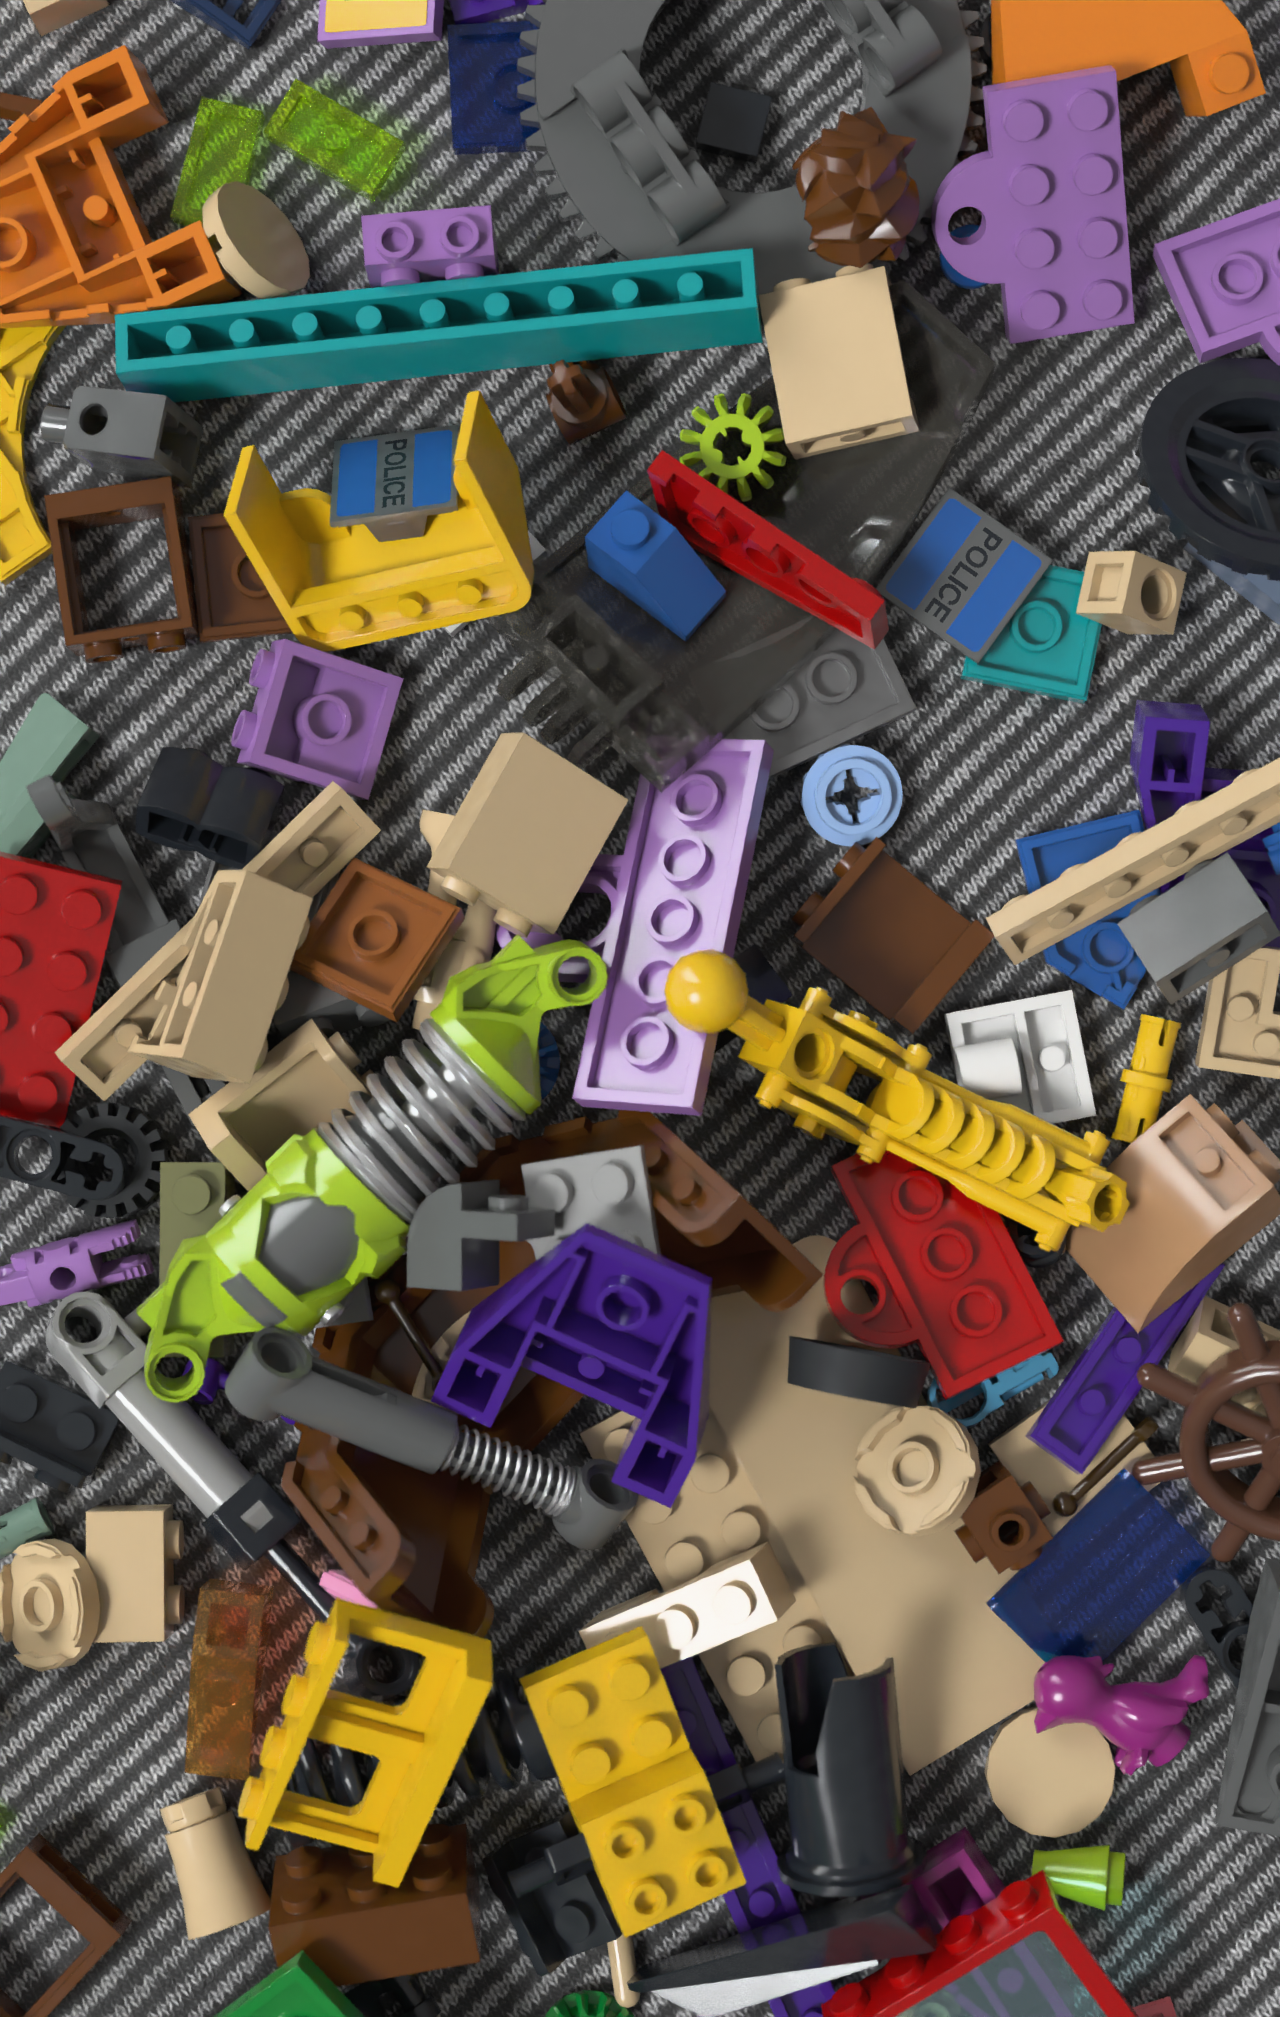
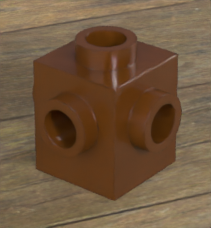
[954,1460,1053,1574]

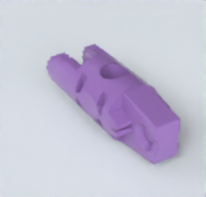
[0,1219,154,1307]

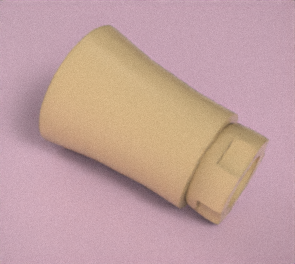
[160,1787,271,1940]

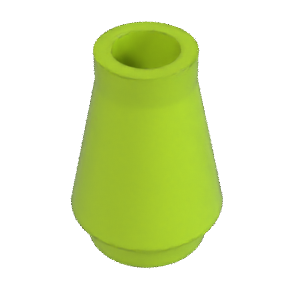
[1032,1845,1126,1911]

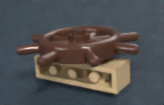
[1131,1296,1280,1563]

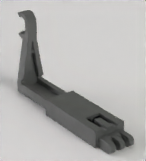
[26,774,226,1126]

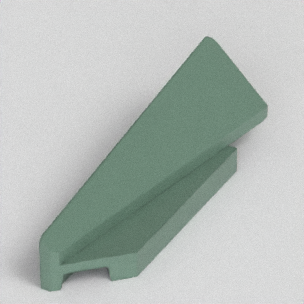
[0,693,100,859]

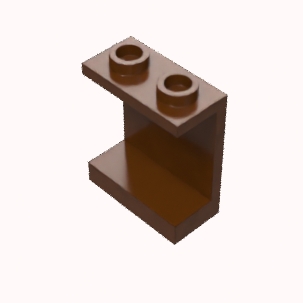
[791,837,995,1037]

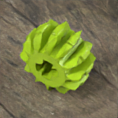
[679,393,786,502]

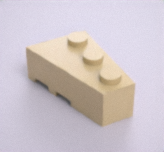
[127,870,313,1084]

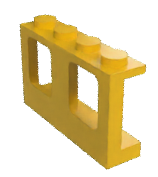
[238,1597,493,1887]

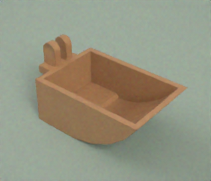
[1066,1094,1280,1333]

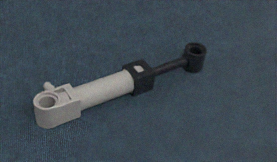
[45,1291,419,1703]

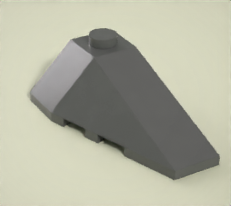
[1215,1558,1280,1837]

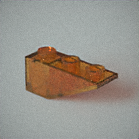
[185,1579,274,1781]

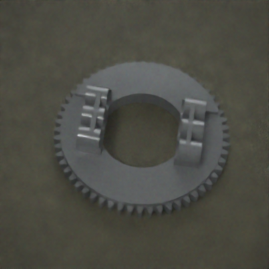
[517,0,987,321]

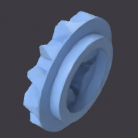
[800,744,903,846]

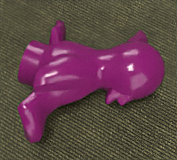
[1034,1655,1210,1776]

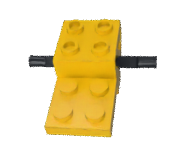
[507,1626,785,1938]

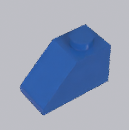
[585,490,726,642]

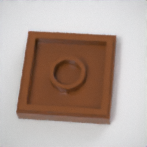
[289,857,465,1022]

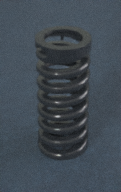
[285,1661,558,1847]

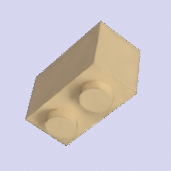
[86,1504,185,1643]

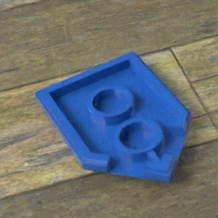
[1015,810,1161,1010]

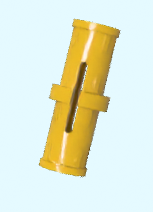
[1111,1014,1182,1143]

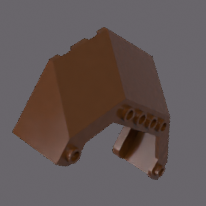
[280,1110,823,1638]

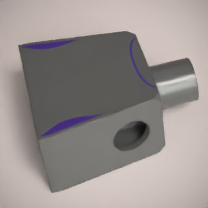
[41,386,204,488]

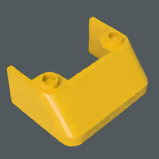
[224,390,534,651]

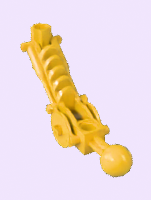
[664,949,1130,1252]

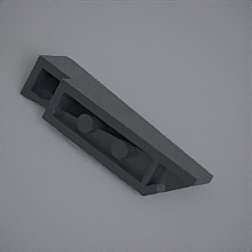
[627,1883,939,2017]

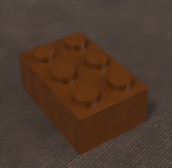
[268,1823,481,1987]

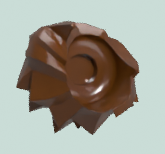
[792,107,920,268]

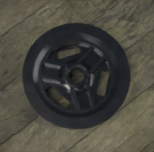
[1135,358,1280,581]

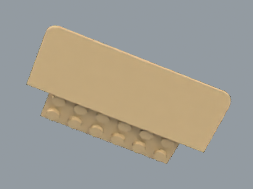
[580,1235,1063,1776]

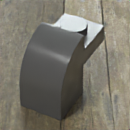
[407,1179,555,1291]

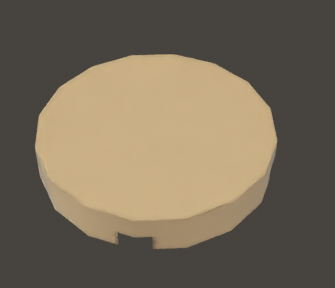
[202,181,310,299]
[853,1405,981,1537]
[0,1538,100,1671]
[984,1706,1115,1838]

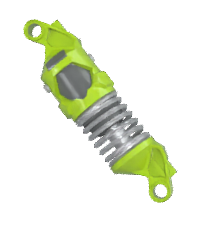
[136,934,608,1403]

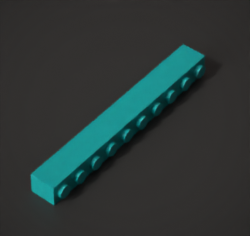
[115,248,763,402]

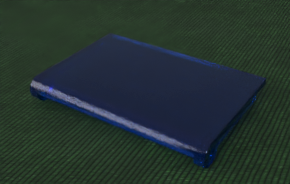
[986,1467,1210,1662]

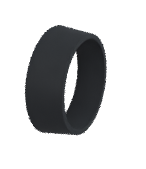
[787,1336,931,1408]

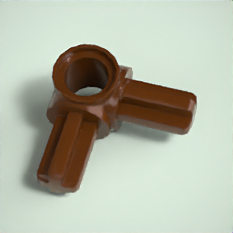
[546,359,627,446]

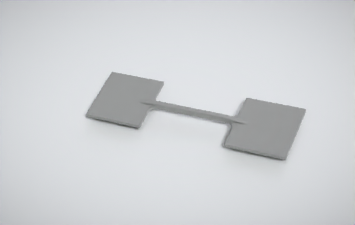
[314,1145,661,1328]

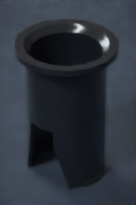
[775,1642,928,1897]

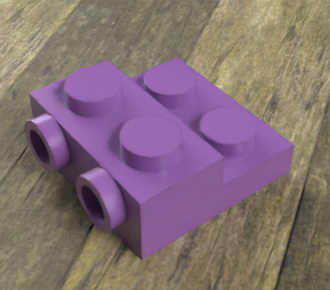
[361,205,499,288]
[231,639,403,800]

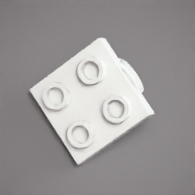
[944,990,1097,1124]

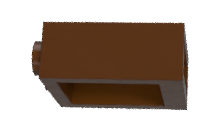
[44,476,200,663]
[0,1833,131,2017]

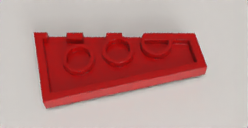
[647,450,889,650]

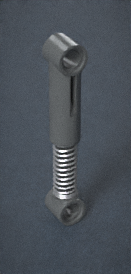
[225,1327,639,1551]

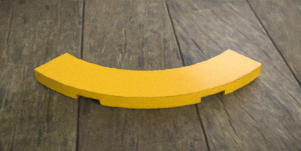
[0,326,66,586]

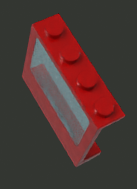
[821,1870,1138,2017]

